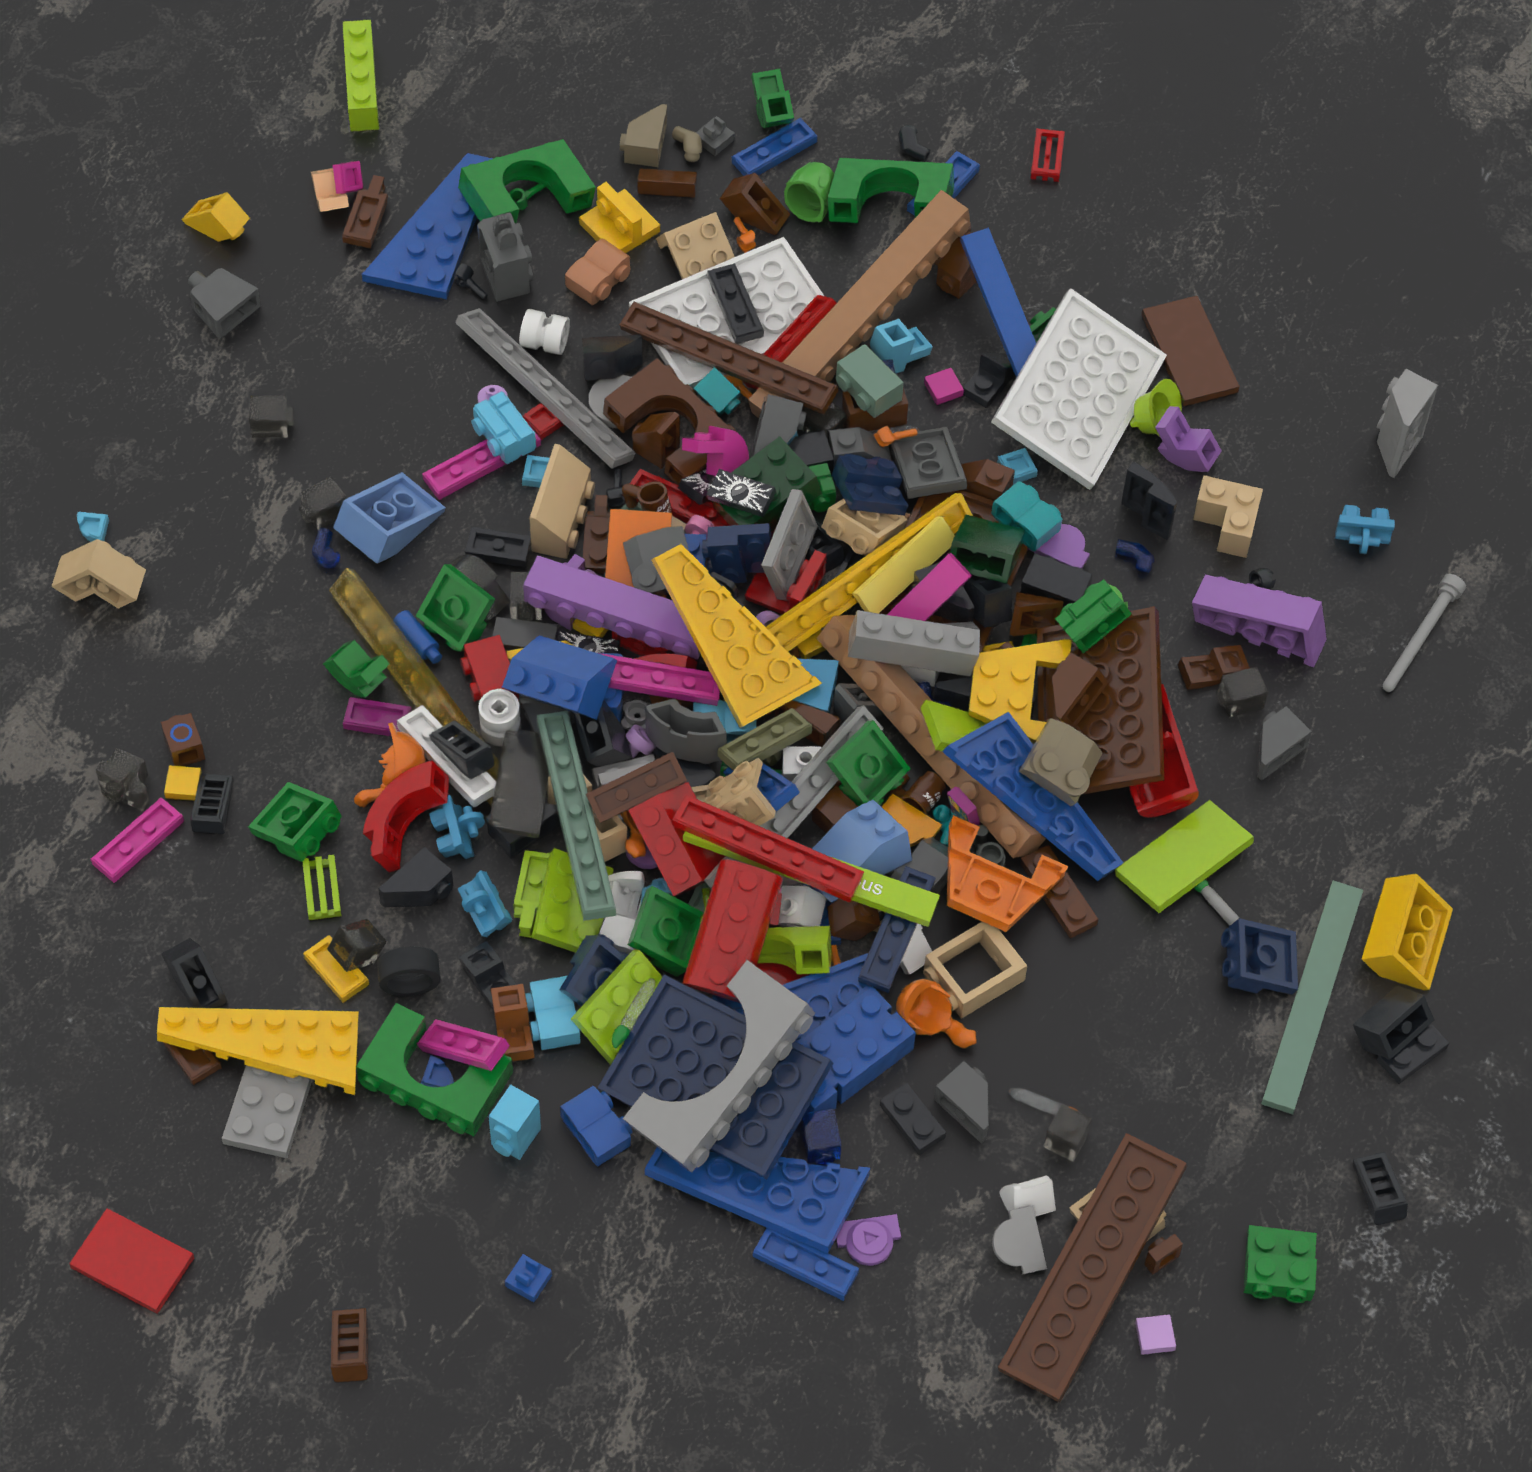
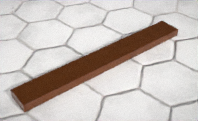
[619,301,839,415]

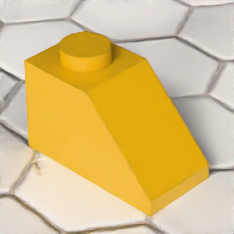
[182,192,250,242]

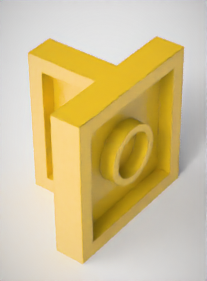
[579,182,661,253]

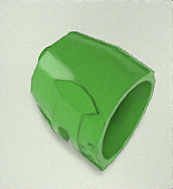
[784,162,834,222]

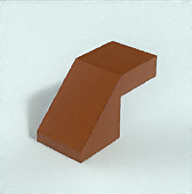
[491,984,535,1062]

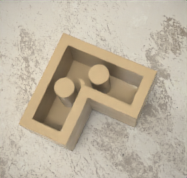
[1193,475,1263,558]
[51,539,146,608]

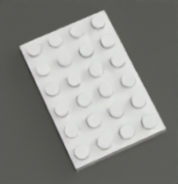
[629,237,824,389]
[991,288,1167,490]

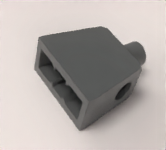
[188,268,261,339]

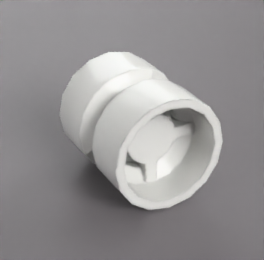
[519,309,570,355]
[478,689,521,746]

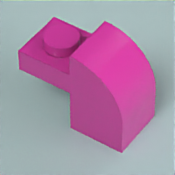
[682,426,749,476]

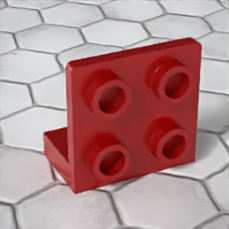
[745,550,826,614]

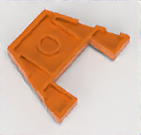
[947,815,1068,932]

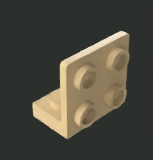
[656,212,735,279]
[704,758,776,826]

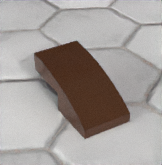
[1177,645,1251,690]

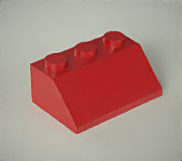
[628,782,725,898]

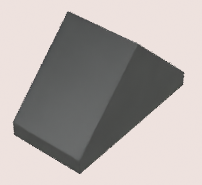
[833,683,883,722]

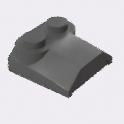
[623,526,689,596]

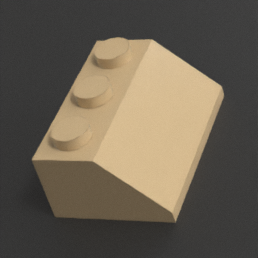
[530,444,595,559]

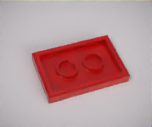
[69,1208,194,1314]

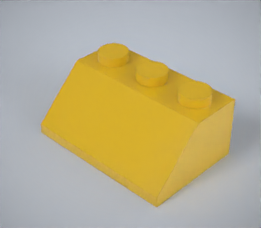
[1362,874,1453,991]

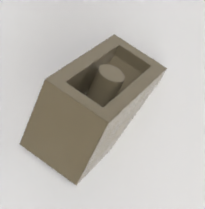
[620,104,667,167]

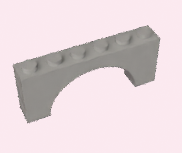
[623,960,815,1173]

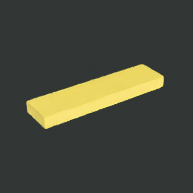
[852,516,955,614]

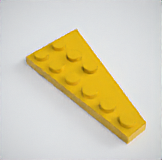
[651,544,822,728]
[157,1007,359,1095]

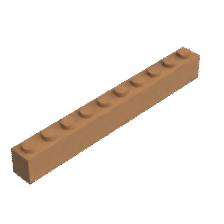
[748,190,970,418]
[816,615,1046,858]

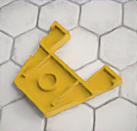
[968,639,1072,744]

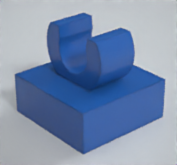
[505,1254,552,1302]

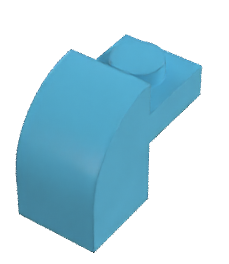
[870,319,933,373]

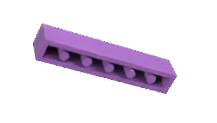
[523,555,700,660]

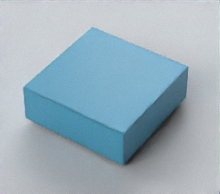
[997,448,1038,484]
[522,455,550,488]

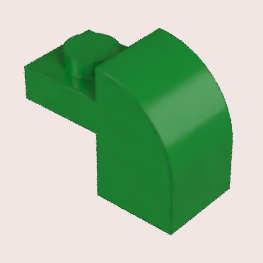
[751,69,794,128]
[323,640,390,698]

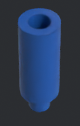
[392,610,442,664]

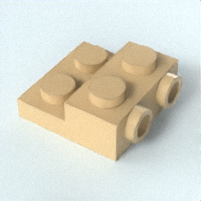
[821,498,908,556]

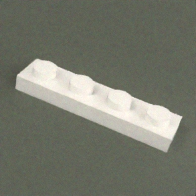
[397,705,499,808]

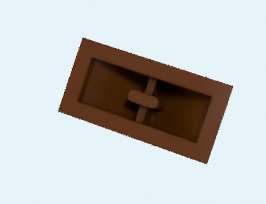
[1010,592,1064,636]

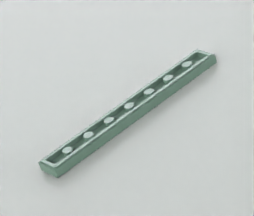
[537,711,616,921]
[1261,880,1363,1115]

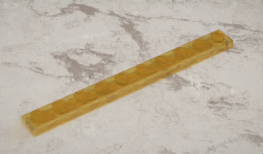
[329,568,522,809]

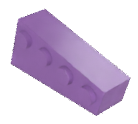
[1192,574,1327,668]

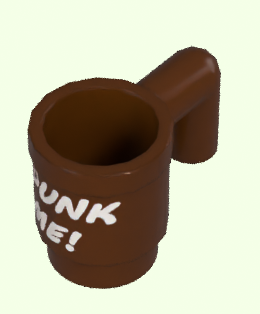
[622,482,672,513]
[886,771,946,815]

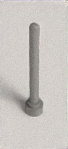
[1383,574,1466,692]

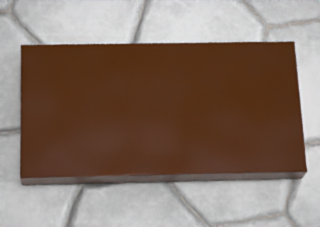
[1142,296,1240,407]

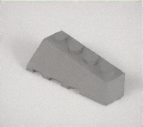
[848,610,980,676]

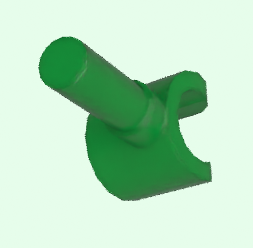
[509,183,545,210]

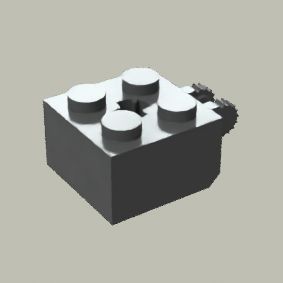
[477,212,533,302]

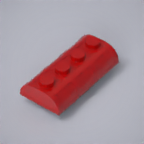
[1129,684,1199,817]
[682,860,783,1003]

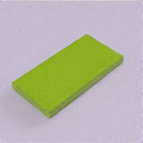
[1115,800,1254,913]

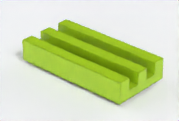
[303,855,341,920]

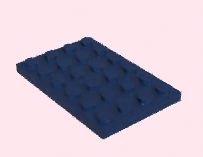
[598,974,834,1180]

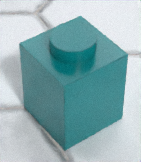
[694,367,741,417]

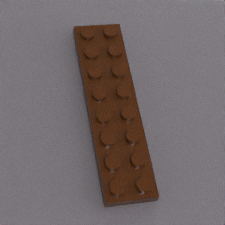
[998,1133,1187,1403]

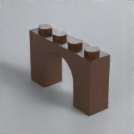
[603,358,737,485]

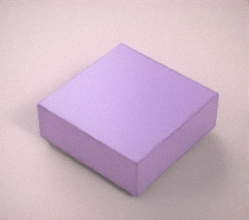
[1135,1314,1176,1355]

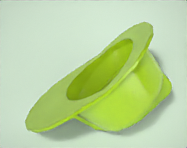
[1130,379,1182,438]

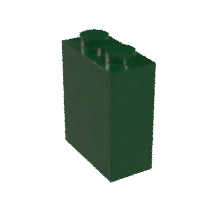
[950,515,1025,583]

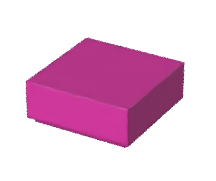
[332,161,363,194]
[924,368,964,405]

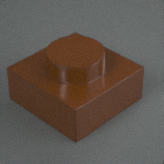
[1144,1234,1183,1275]

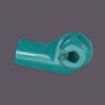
[933,805,956,847]

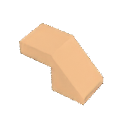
[311,168,349,212]

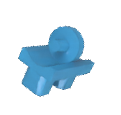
[1335,505,1395,554]
[429,795,485,859]
[458,870,512,937]

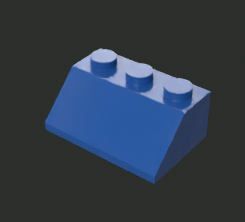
[502,635,617,720]

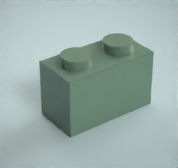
[836,344,904,418]

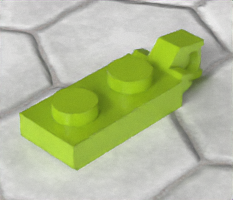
[513,850,550,938]

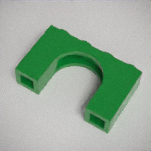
[458,139,596,223]
[828,158,954,223]
[356,1003,513,1137]

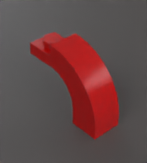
[363,760,449,873]

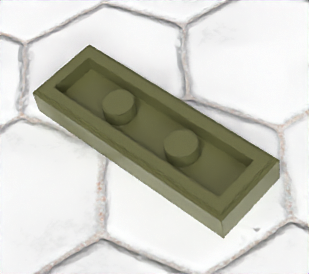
[718,708,812,771]

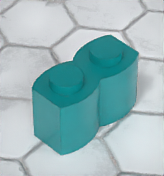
[991,481,1063,551]

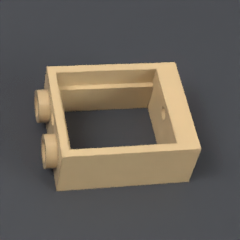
[923,922,1027,1019]

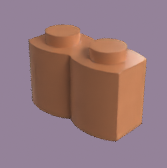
[565,238,631,305]

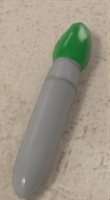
[1194,880,1239,926]

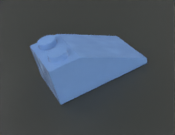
[333,472,446,564]
[812,800,912,902]

